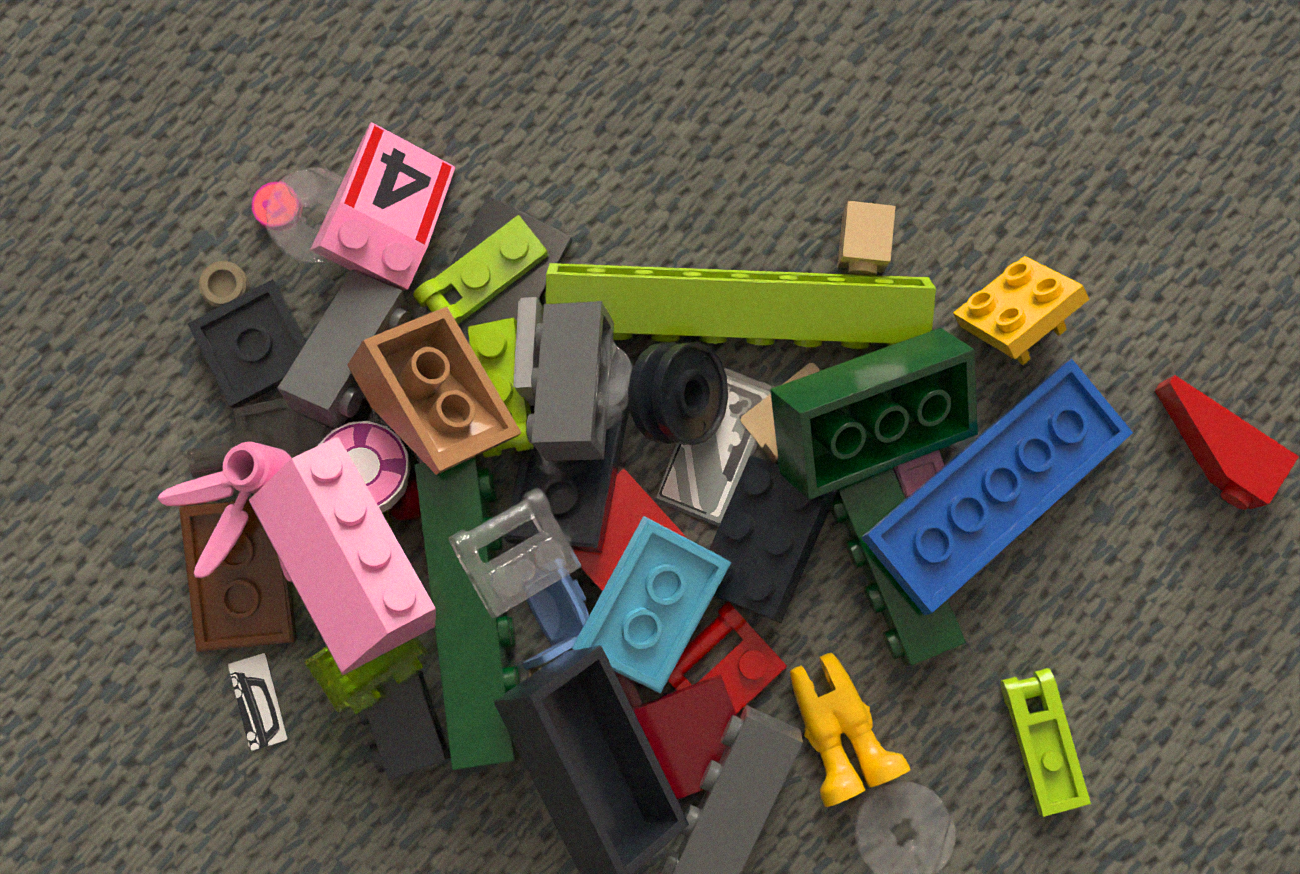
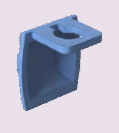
[517,560,589,670]

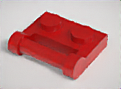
[668,602,787,714]

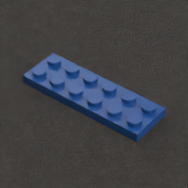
[861,359,1133,615]

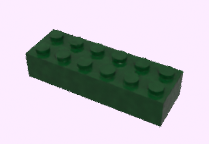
[415,457,522,770]

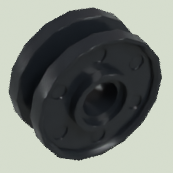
[628,342,728,446]

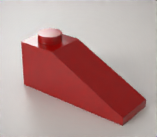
[1155,375,1299,510]

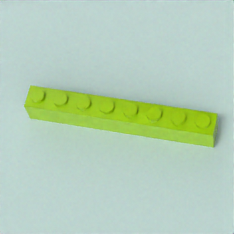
[546,263,936,349]

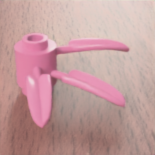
[157,442,292,582]

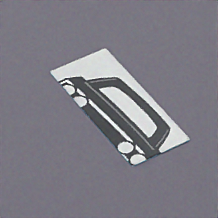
[228,653,287,751]

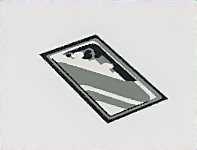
[655,367,774,527]

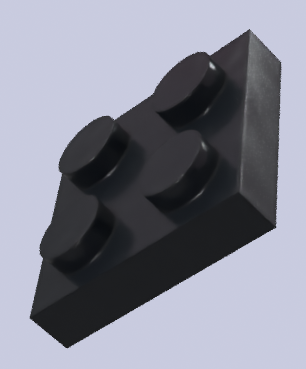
[188,279,307,409]

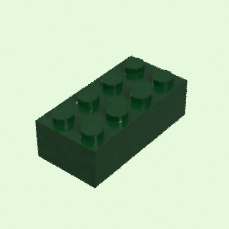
[770,328,978,500]

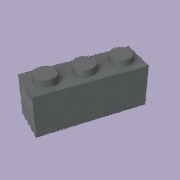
[278,270,411,429]
[527,301,614,461]

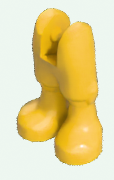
[789,653,911,807]

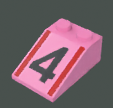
[310,122,455,291]

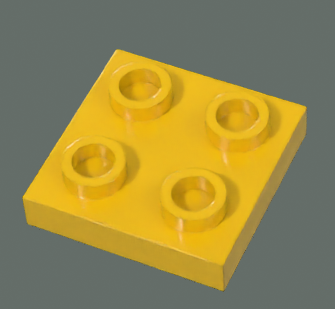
[953,256,1090,365]

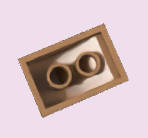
[347,307,521,475]

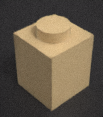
[837,201,896,275]

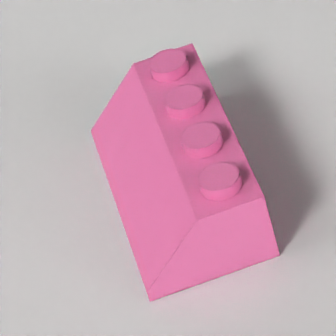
[249,436,436,675]

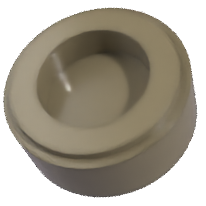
[199,261,250,308]

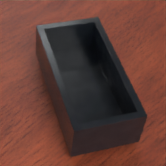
[494,645,689,874]

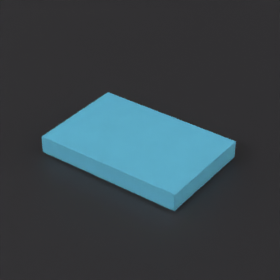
[572,516,731,693]

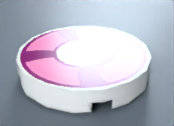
[318,421,411,512]

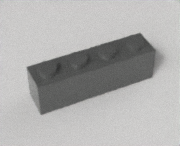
[658,705,803,874]

